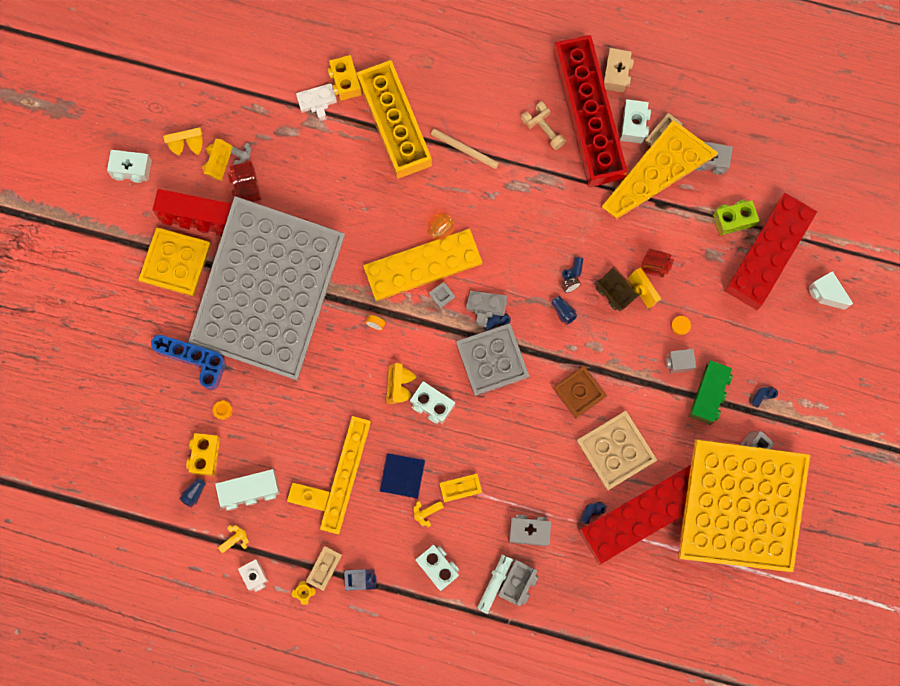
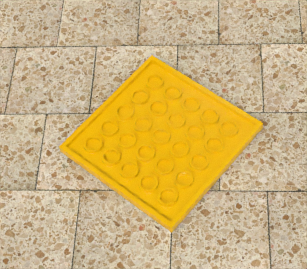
[678,439,810,572]

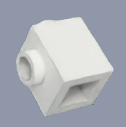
[238,560,269,592]

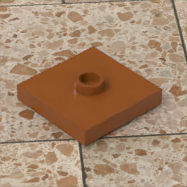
[553,365,607,419]

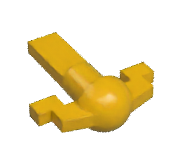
[413,501,444,527]
[218,525,249,553]

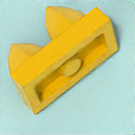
[163,127,203,155]
[202,139,233,181]
[386,363,417,404]

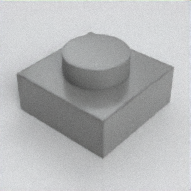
[429,282,455,309]

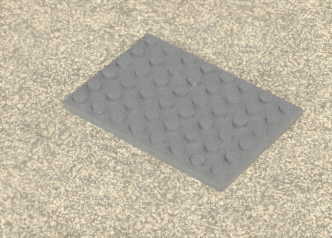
[188,196,346,380]

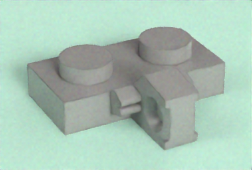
[466,291,508,327]

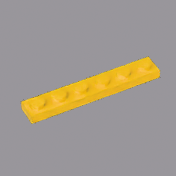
[320,416,371,535]

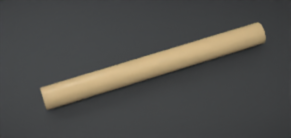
[431,128,499,169]

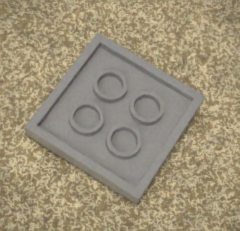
[456,324,529,396]

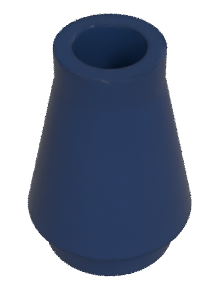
[551,296,578,325]
[179,478,206,508]

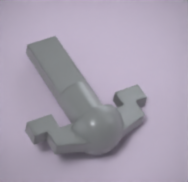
[231,143,252,167]

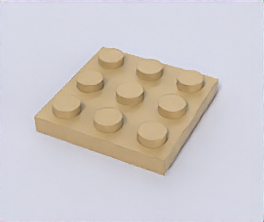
[576,411,657,491]

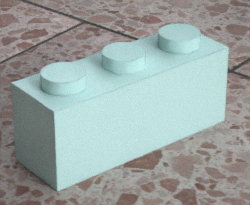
[215,469,280,511]

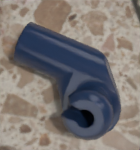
[562,257,584,281]
[484,313,511,331]
[750,386,778,408]
[579,501,607,525]

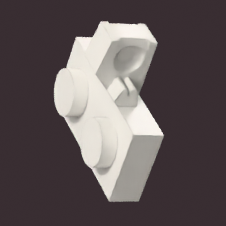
[296,84,337,121]

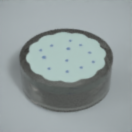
[561,277,581,293]

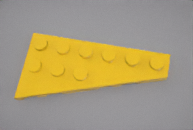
[602,120,718,219]

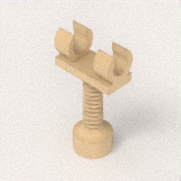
[521,101,566,150]

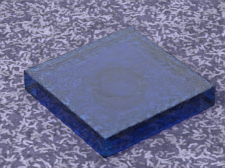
[380,453,425,499]

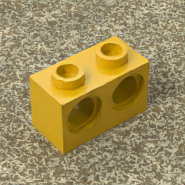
[327,55,361,101]
[186,433,221,477]

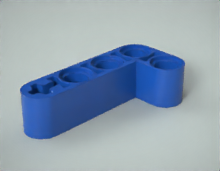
[151,335,226,390]

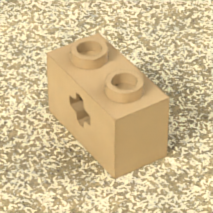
[604,48,634,93]

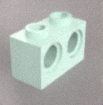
[410,381,455,424]
[415,545,459,591]

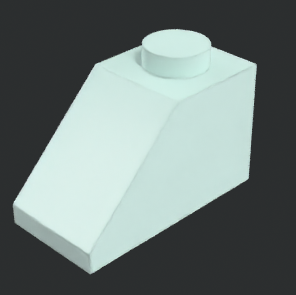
[809,271,853,310]

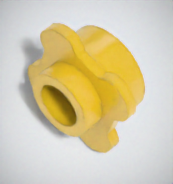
[292,581,316,605]

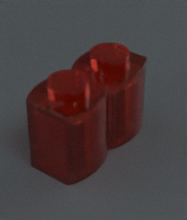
[228,161,262,202]
[641,248,674,278]

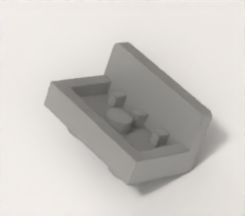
[498,560,539,607]

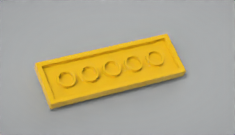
[363,229,483,301]

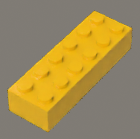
[357,60,432,179]

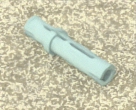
[476,555,513,614]

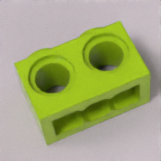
[713,200,759,236]

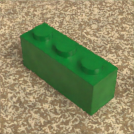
[689,360,733,425]

